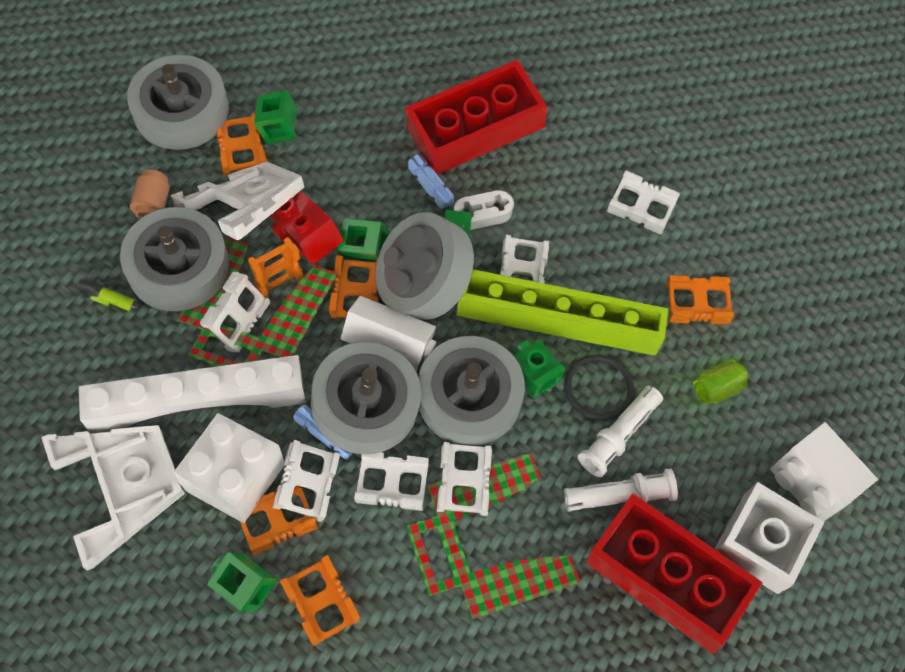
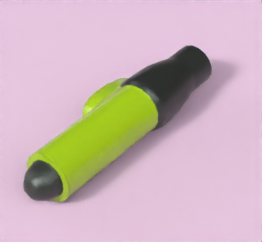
[77,279,140,312]

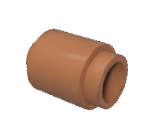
[130,170,170,219]

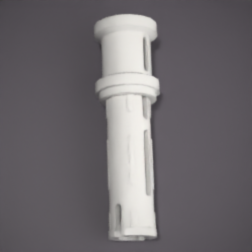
[578,386,663,477]
[564,469,678,512]

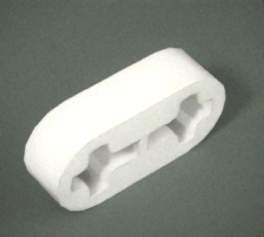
[454,191,514,230]

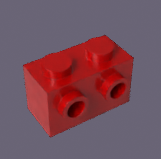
[270,191,344,266]

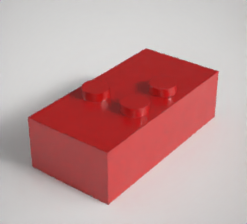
[405,59,547,175]
[586,493,763,655]

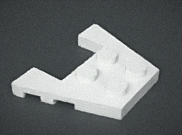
[171,161,304,240]
[41,425,185,571]

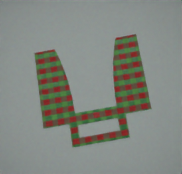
[176,237,338,366]
[407,453,581,619]

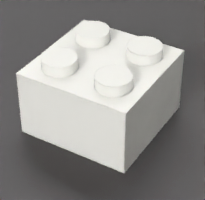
[174,413,284,523]
[770,422,878,521]
[715,482,824,594]

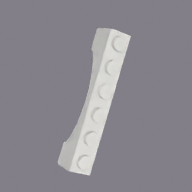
[79,355,306,434]

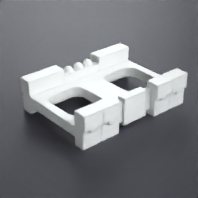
[607,171,680,235]
[500,235,549,283]
[200,272,271,353]
[272,440,340,522]
[437,442,492,516]
[354,452,429,511]

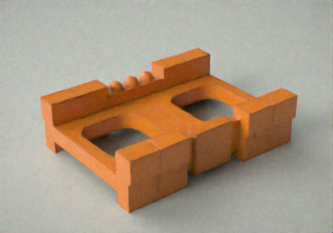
[216,113,267,176]
[248,237,303,299]
[329,255,379,318]
[666,275,734,325]
[240,486,318,556]
[280,555,361,646]

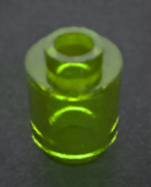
[694,359,749,405]

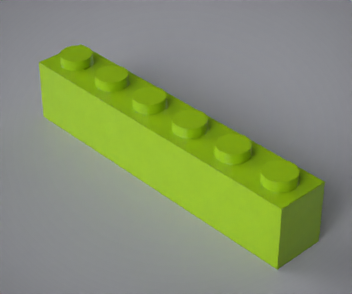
[456,269,669,356]

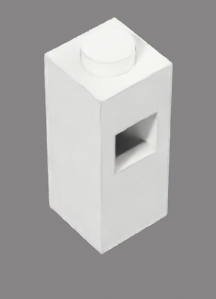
[341,296,437,371]

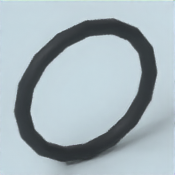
[564,354,635,421]

